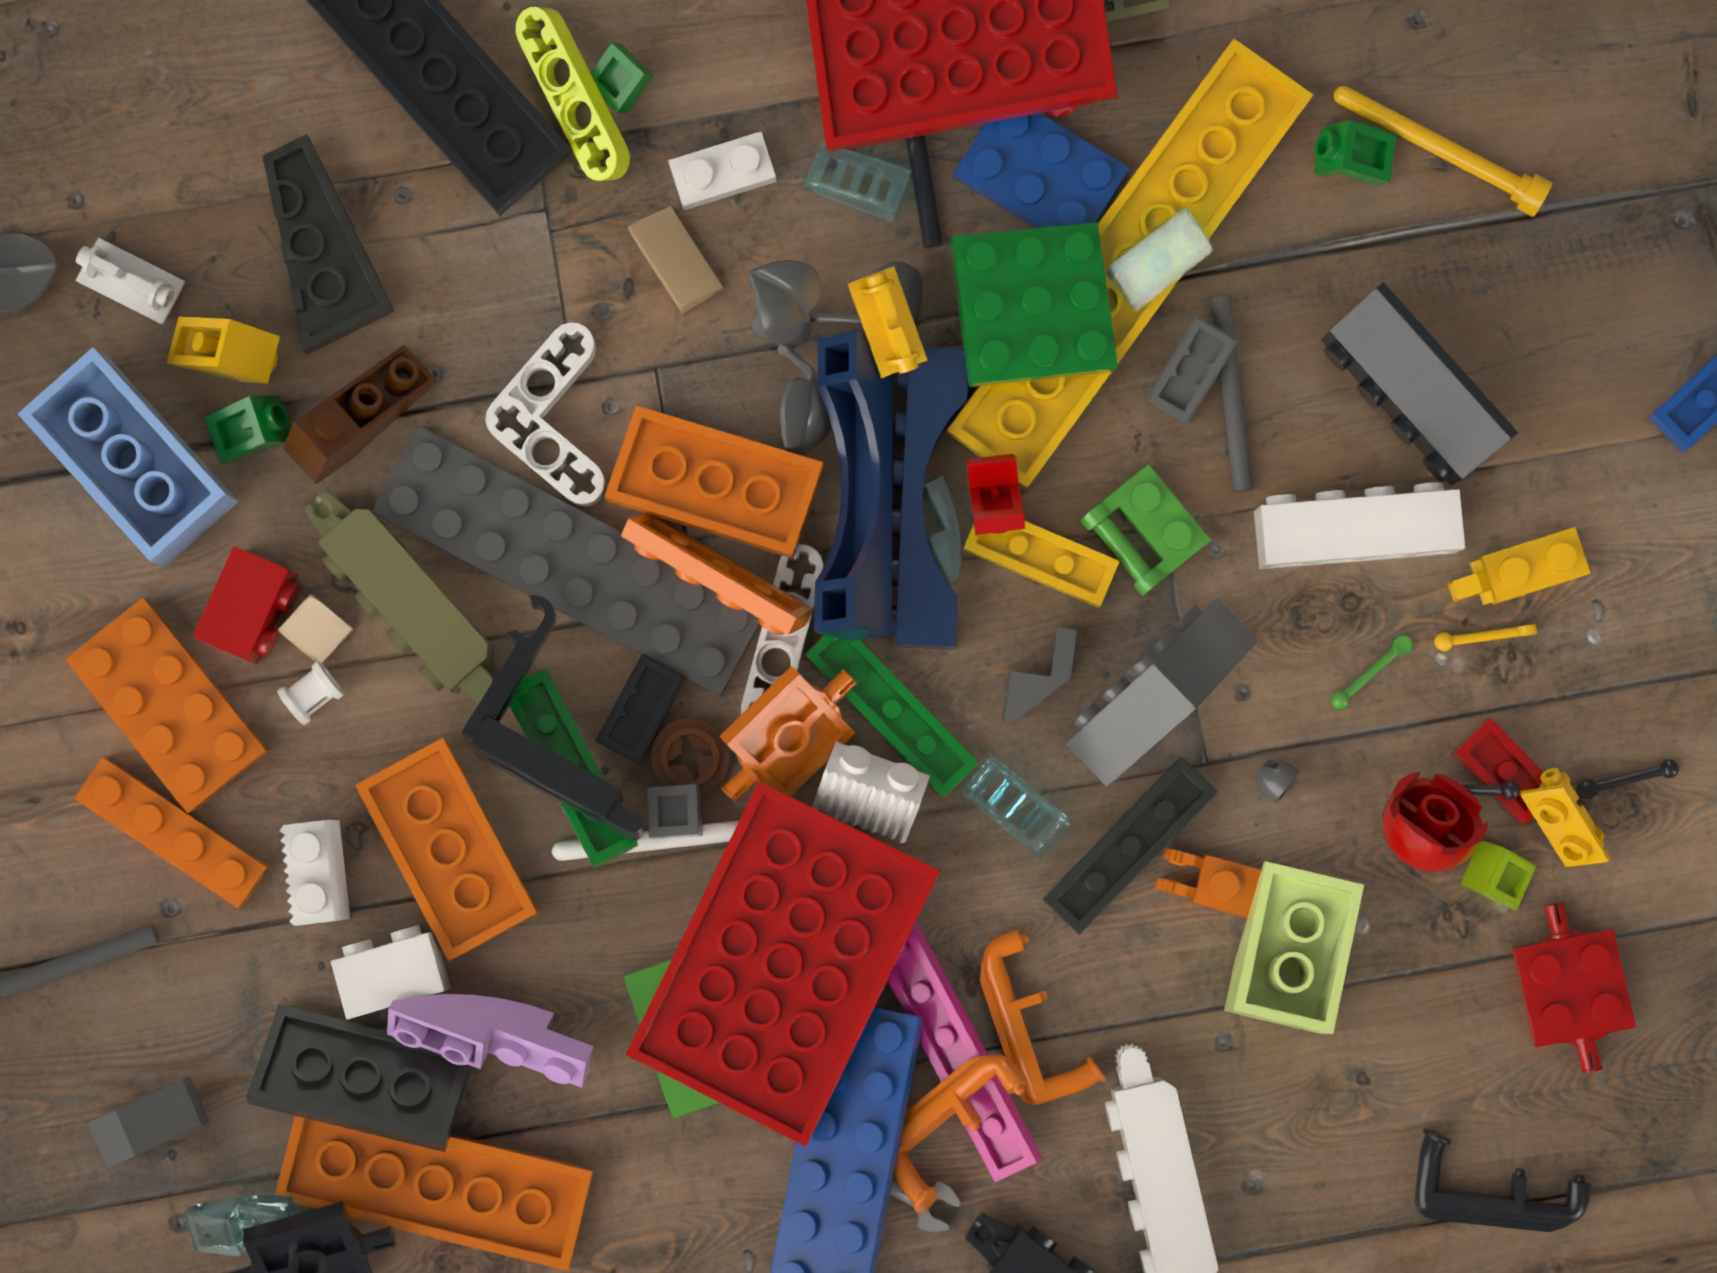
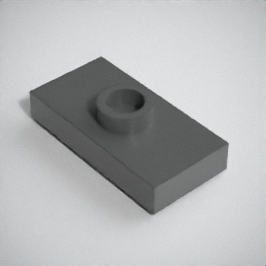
[1145,314,1239,425]

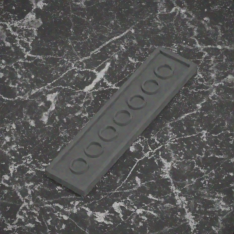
[371,425,760,697]

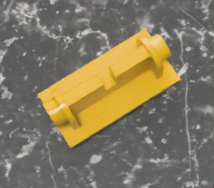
[847,266,928,378]
[1520,768,1611,867]

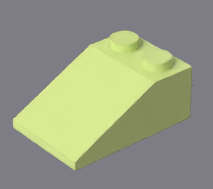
[1224,861,1364,1034]

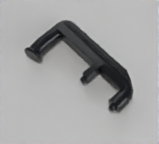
[1415,1128,1591,1232]

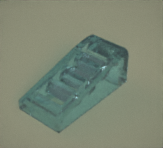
[803,142,912,223]
[960,754,1072,859]

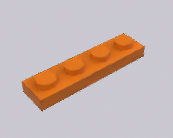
[621,513,814,635]
[74,757,270,909]

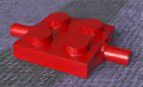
[1511,902,1636,1073]

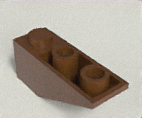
[283,345,437,484]

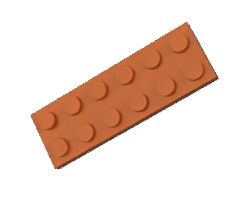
[274,1116,594,1271]

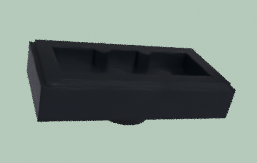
[595,653,687,765]

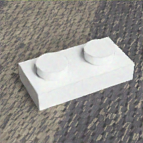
[668,131,777,211]

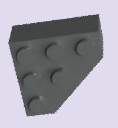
[1065,598,1258,787]

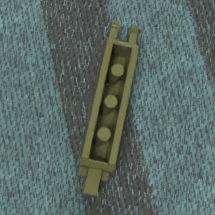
[304,490,495,704]

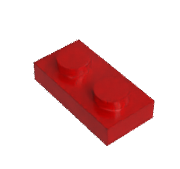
[1451,718,1543,825]

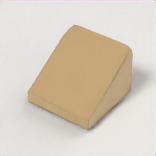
[278,594,354,664]

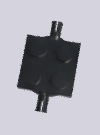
[223,1201,396,1273]

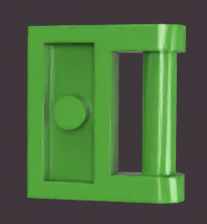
[1080,464,1211,596]

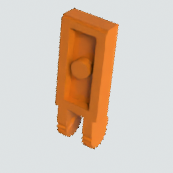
[1155,848,1261,918]

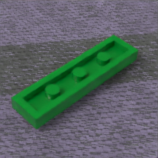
[805,635,979,798]
[510,669,639,869]

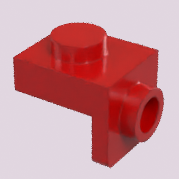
[966,454,1025,535]

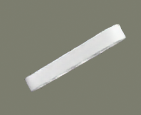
[741,544,823,714]

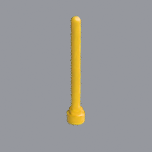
[1333,86,1553,217]

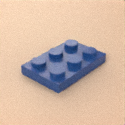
[953,113,1130,228]

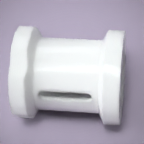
[277,660,344,725]

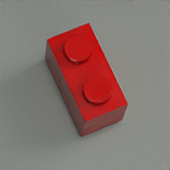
[193,546,299,664]

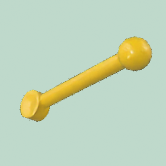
[1434,624,1538,651]

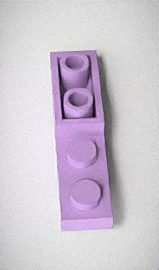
[387,994,594,1088]

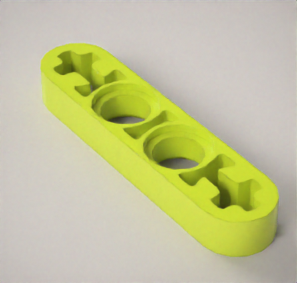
[516,7,630,181]

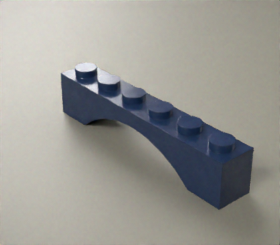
[814,331,893,641]
[891,347,968,650]

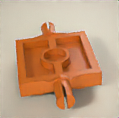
[719,666,857,803]

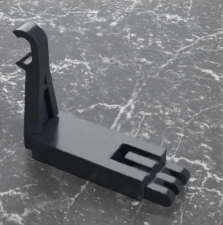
[461,595,644,841]

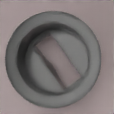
[1256,760,1300,804]

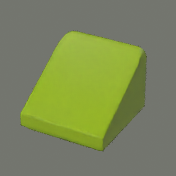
[1461,841,1537,911]

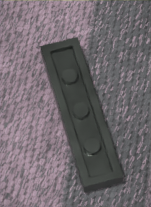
[1042,757,1218,935]

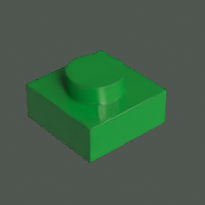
[591,43,654,114]

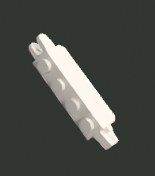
[1105,1043,1219,1273]

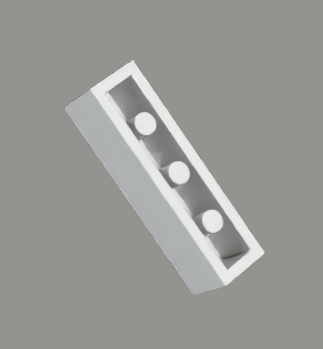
[1254,482,1465,570]

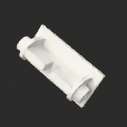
[75,238,186,325]

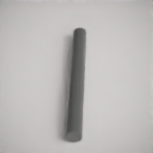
[1211,295,1253,492]
[0,924,159,999]

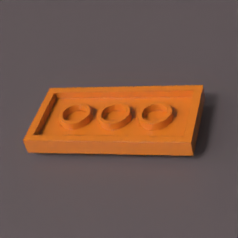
[604,405,825,559]
[65,597,269,814]
[355,737,539,961]

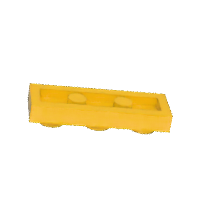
[963,521,1120,608]

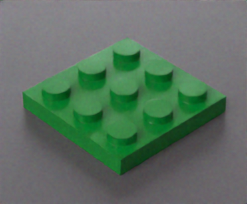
[949,222,1118,387]

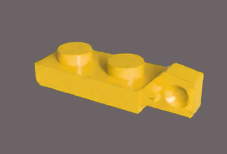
[1447,527,1591,605]

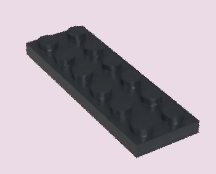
[306,0,573,217]

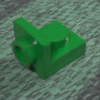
[1314,120,1397,185]
[205,395,291,464]

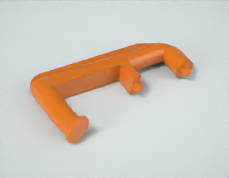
[980,929,1107,1105]
[894,1054,1027,1213]

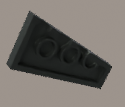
[262,134,395,354]

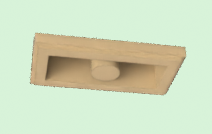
[628,206,723,315]

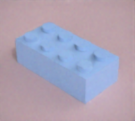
[18,347,239,568]

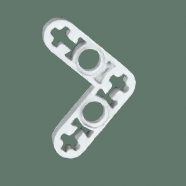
[485,322,607,507]

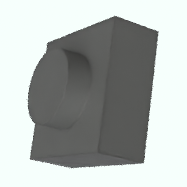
[647,784,703,839]

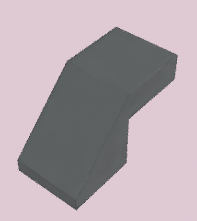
[1001,627,1078,724]
[87,1076,210,1169]

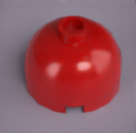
[1382,772,1488,873]

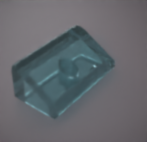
[1105,207,1214,312]

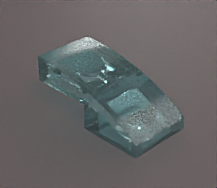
[923,476,961,586]
[183,1195,297,1257]

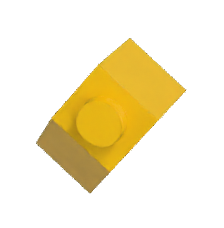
[166,316,280,384]

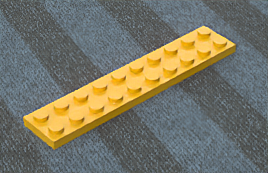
[947,39,1313,490]

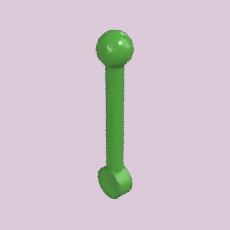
[1330,635,1413,710]

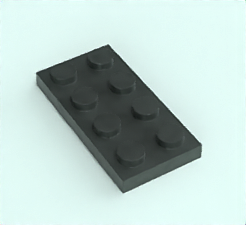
[246,1005,471,1152]

